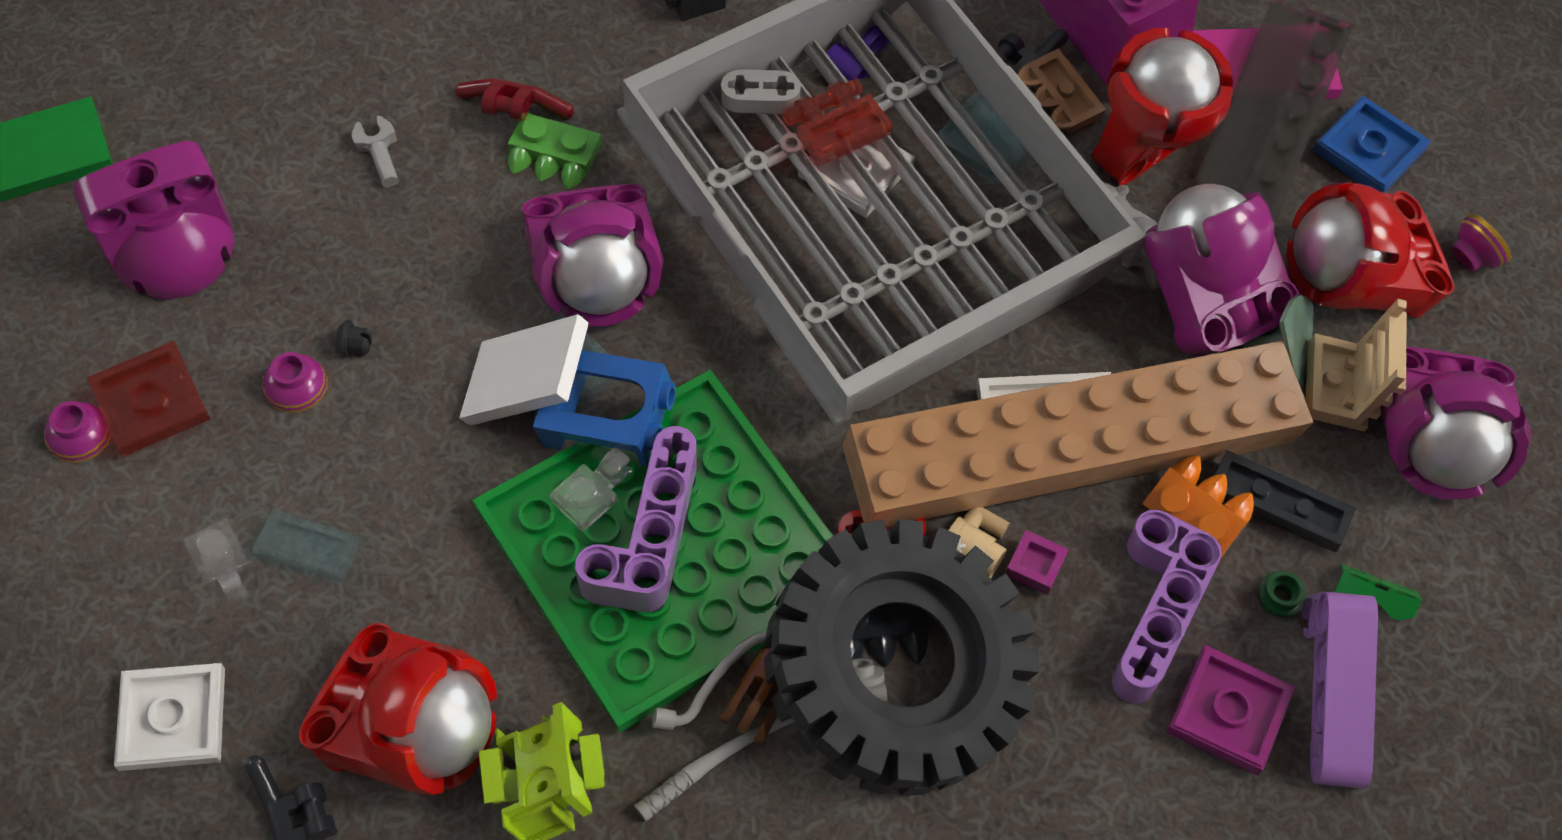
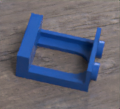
[533,350,676,466]

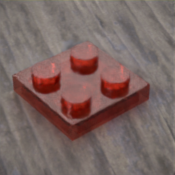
[87,341,211,457]

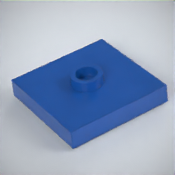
[1313,96,1431,193]

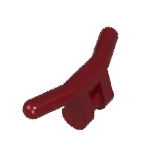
[455,78,574,121]

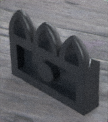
[851,603,930,667]

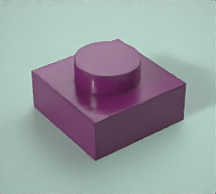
[1005,530,1069,595]

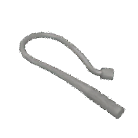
[633,632,794,822]

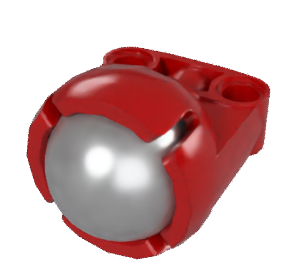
[1091,28,1233,186]
[1286,182,1454,318]
[299,623,497,796]

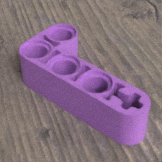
[575,426,697,612]
[1112,510,1222,704]
[1303,591,1378,789]

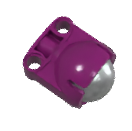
[522,184,663,326]
[1144,184,1299,354]
[1381,346,1531,499]

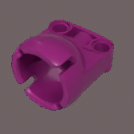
[73,141,235,300]

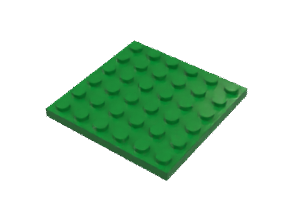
[472,369,833,733]

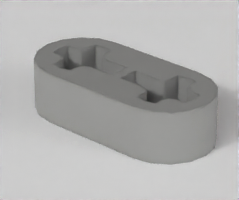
[721,69,801,114]

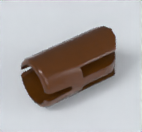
[720,648,779,744]

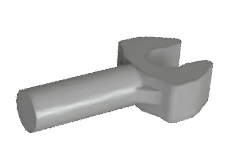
[352,116,399,188]

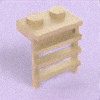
[1305,299,1407,431]

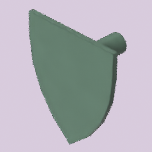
[1243,295,1313,390]

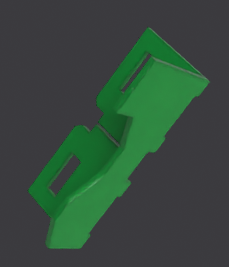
[1335,564,1422,621]

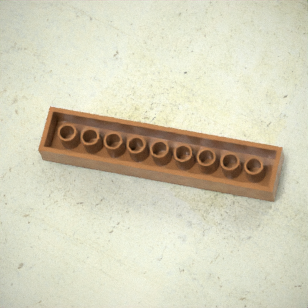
[842,341,1314,527]

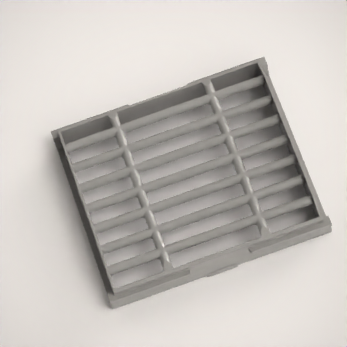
[617,0,1146,426]

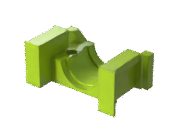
[495,702,592,840]
[479,734,605,804]

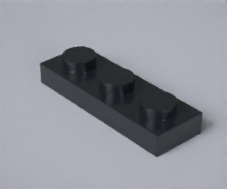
[1214,450,1356,553]

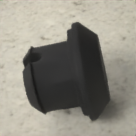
[335,319,372,359]

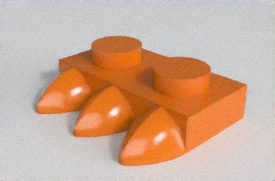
[1142,455,1254,559]

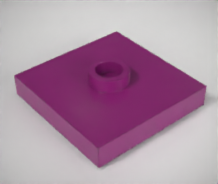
[1166,645,1295,776]

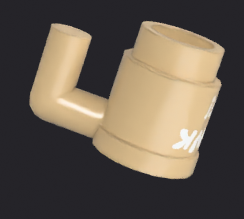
[948,507,1010,579]

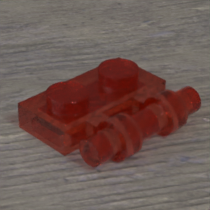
[782,78,892,167]

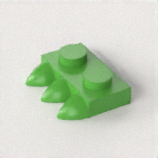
[508,113,602,189]

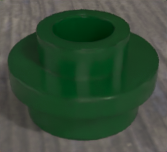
[1257,571,1306,618]

